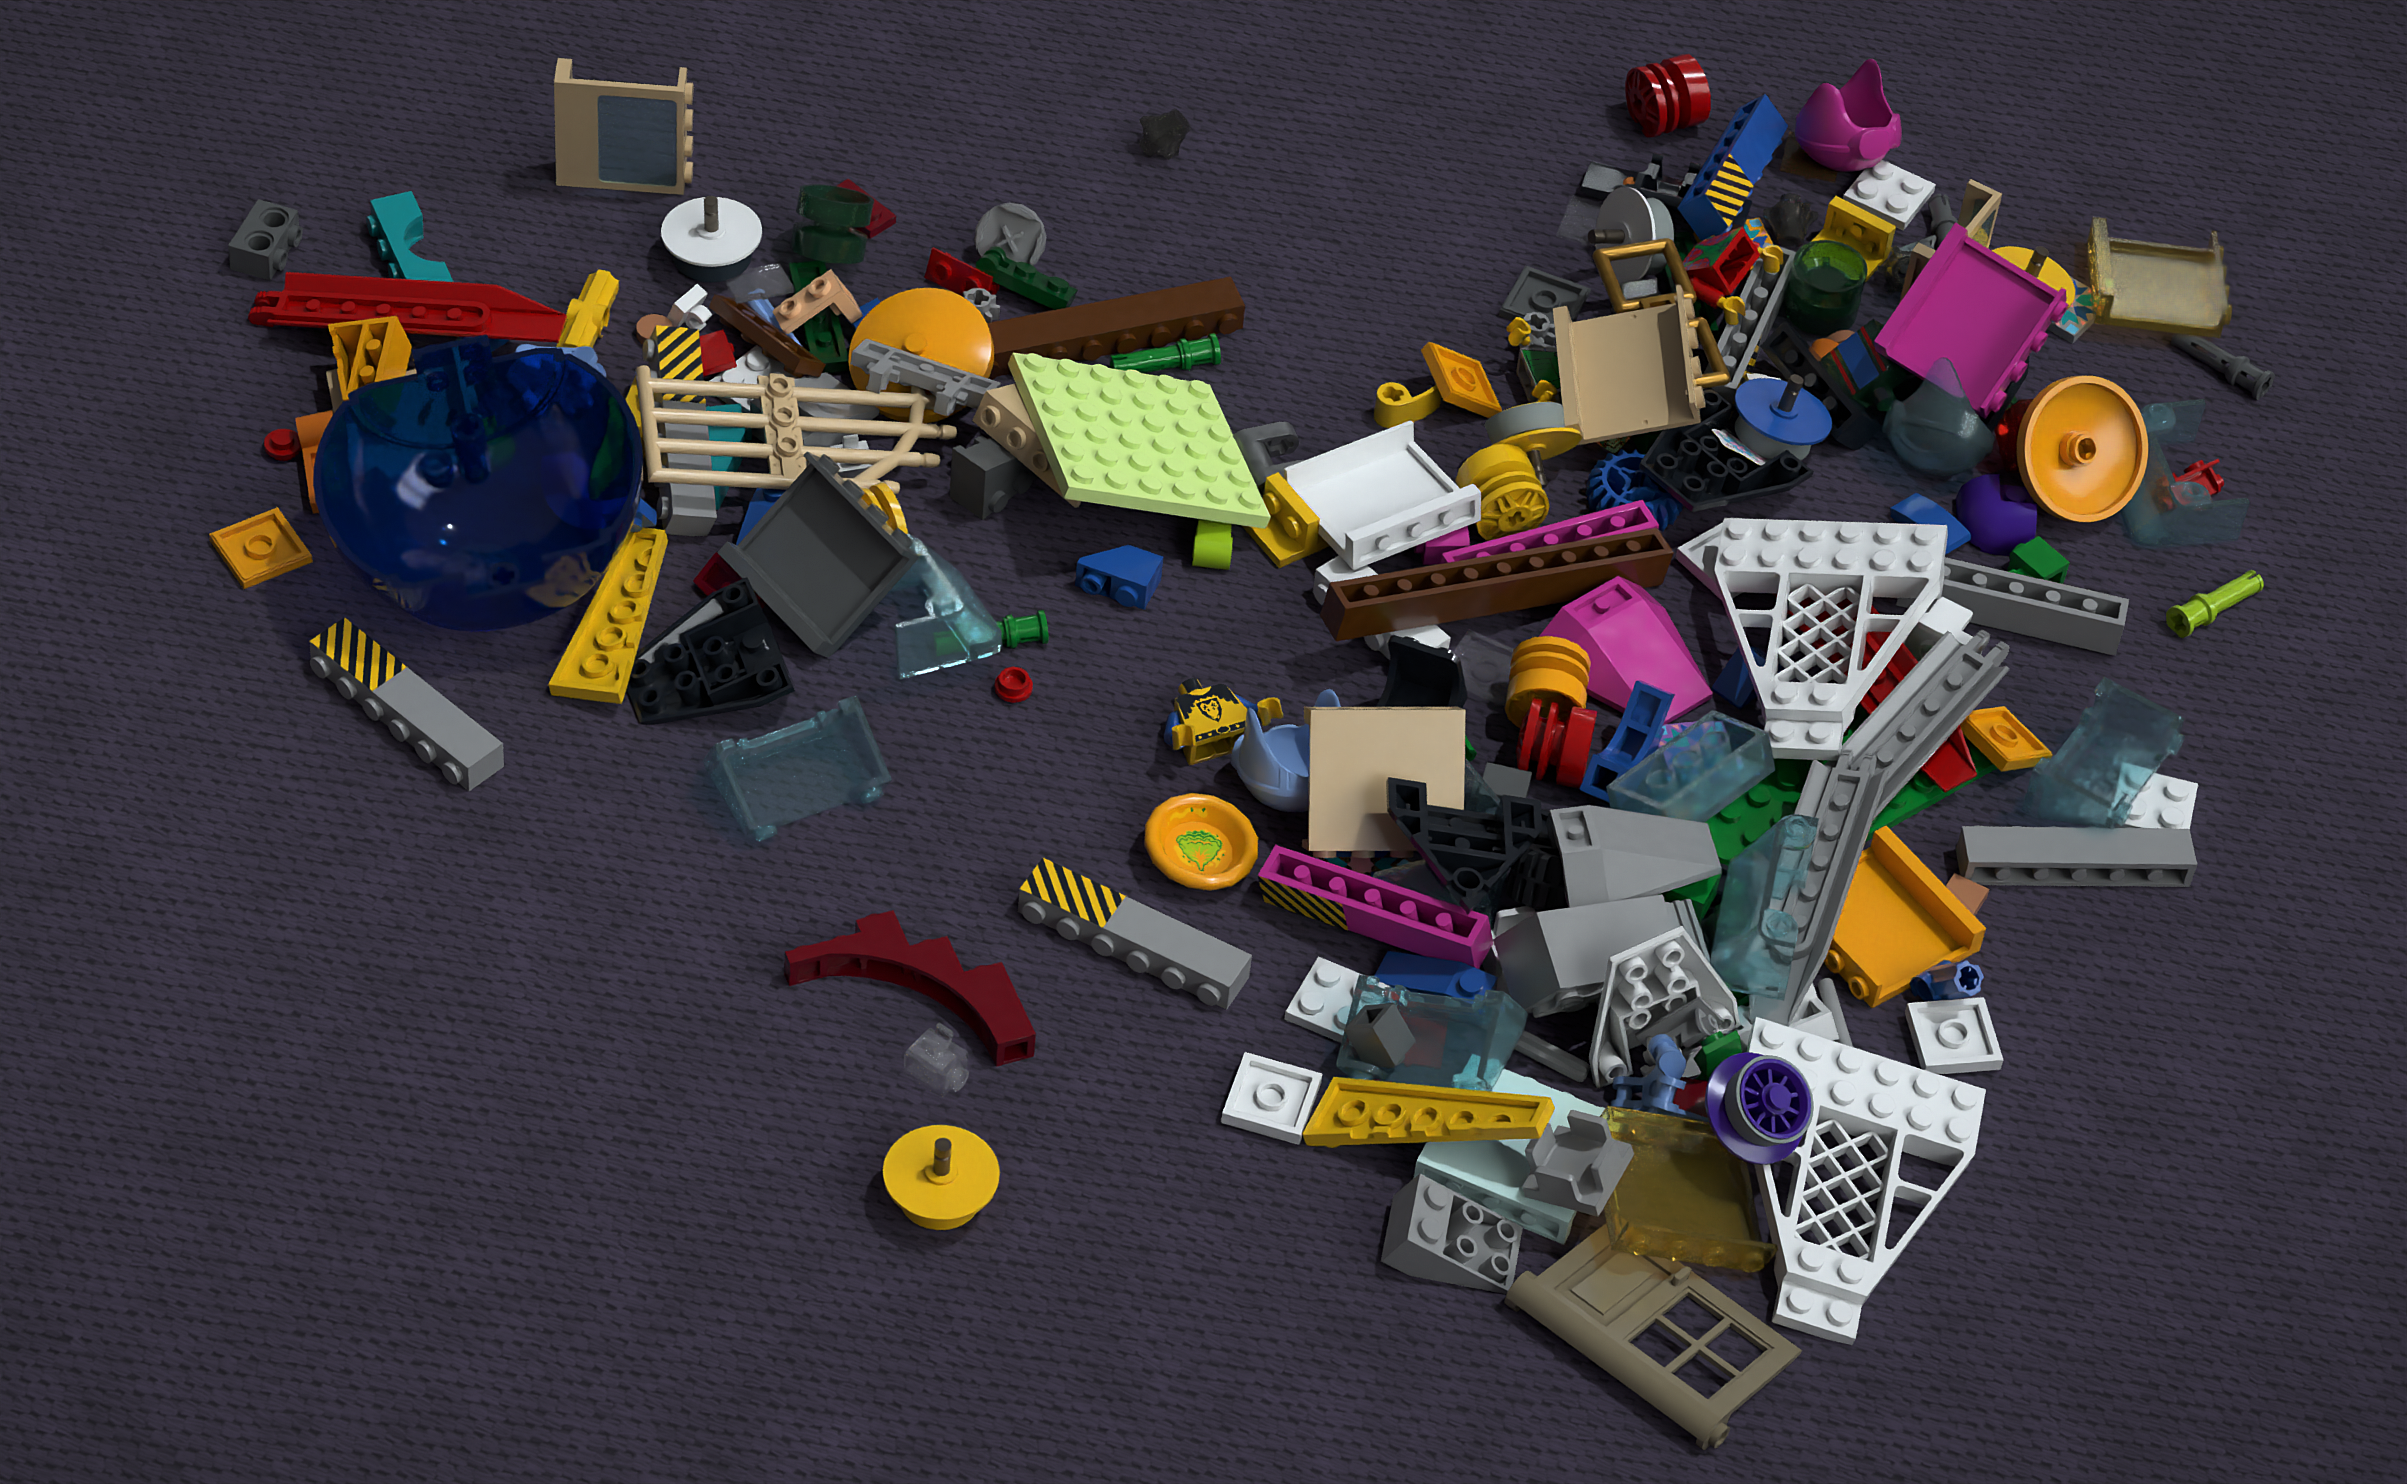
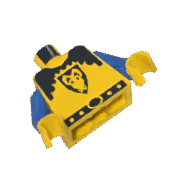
[1164,678,1284,766]

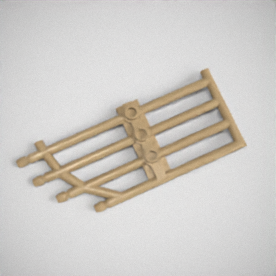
[635,365,962,495]

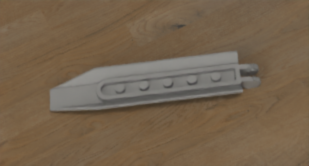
[1775,630,2010,860]
[1749,749,1889,1027]

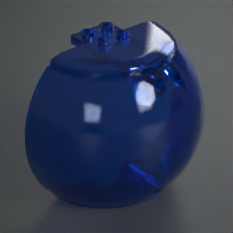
[313,334,643,632]

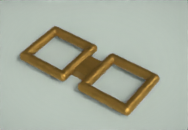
[1593,238,1731,389]

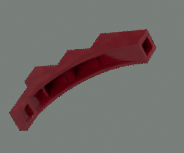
[784,910,1036,1067]

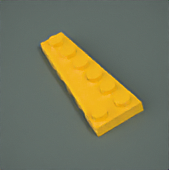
[548,528,668,704]
[1302,1077,1555,1148]

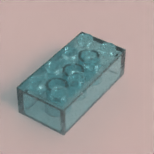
[1606,710,1775,823]

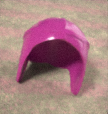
[1795,59,1902,172]

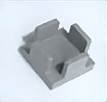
[1522,1110,1634,1217]

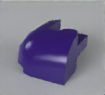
[1956,474,2037,556]

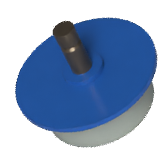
[1734,374,1832,460]

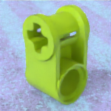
[1192,519,1233,570]

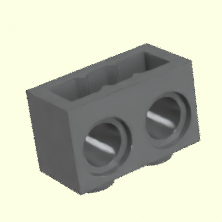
[228,199,303,280]

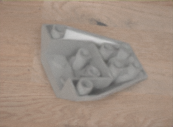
[1546,805,1722,908]

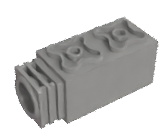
[1493,894,1710,1018]

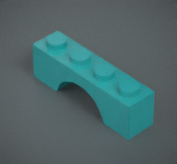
[366,191,454,282]

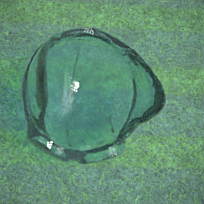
[1882,357,1995,477]

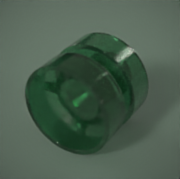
[790,184,874,264]
[1784,240,1868,335]

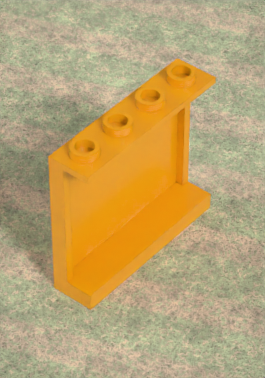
[1824,826,1986,1008]

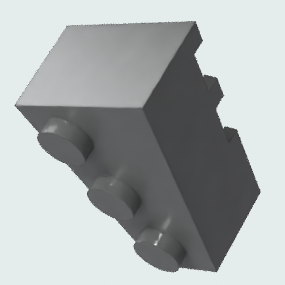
[950,436,1038,520]

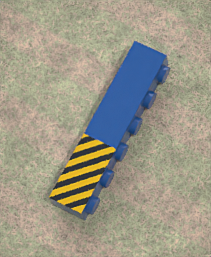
[1678,94,1788,241]

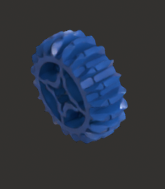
[1586,448,1683,532]

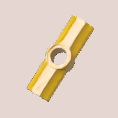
[556,269,619,348]

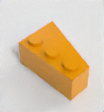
[328,316,412,431]

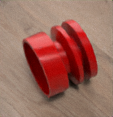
[1625,54,1711,137]
[1515,698,1597,789]

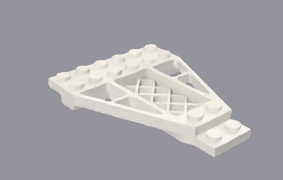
[1714,518,1948,761]
[1746,1017,1986,1345]

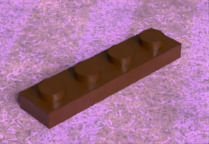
[709,294,826,378]

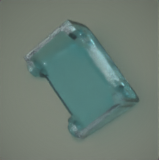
[2022,677,2185,829]
[703,695,892,841]
[1710,814,1819,1001]
[1336,974,1528,1092]

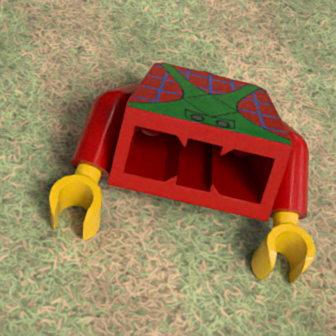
[1671,227,1783,325]

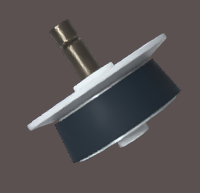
[661,196,762,282]

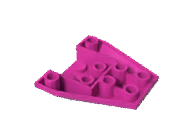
[1539,576,1713,725]

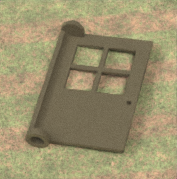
[1504,1216,1802,1450]

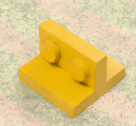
[1241,472,1330,568]

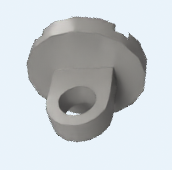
[974,202,1046,265]

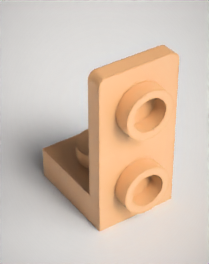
[773,269,863,334]

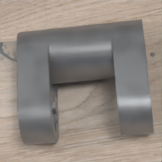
[1233,422,1305,498]

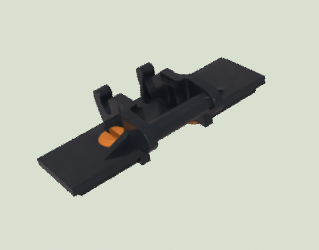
[1580,153,1752,230]

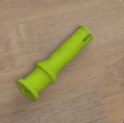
[2166,570,2264,638]

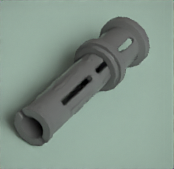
[2171,326,2275,400]

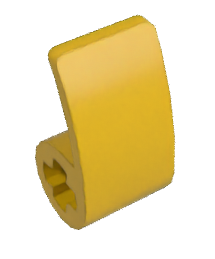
[1374,382,1441,428]

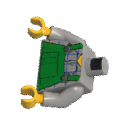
[1506,317,1562,405]

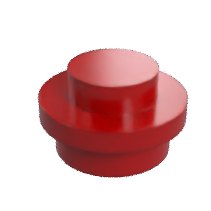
[264,429,302,461]
[994,667,1033,703]

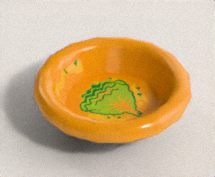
[1144,793,1258,891]

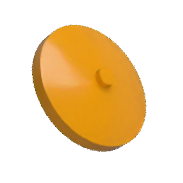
[848,288,994,423]
[2017,376,2148,522]

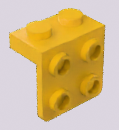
[1797,196,1896,293]

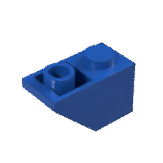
[1075,545,1163,610]

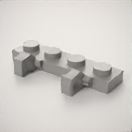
[850,339,1001,416]

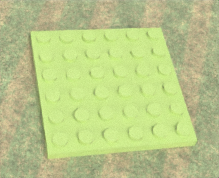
[1008,352,1271,529]

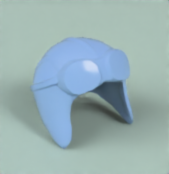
[1231,689,1341,812]

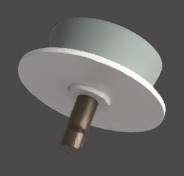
[1588,187,1674,286]

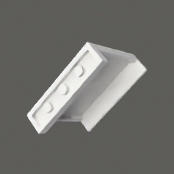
[1284,420,1481,570]

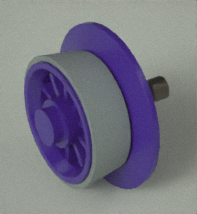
[1705,1052,1814,1165]

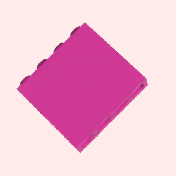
[1874,222,2069,419]

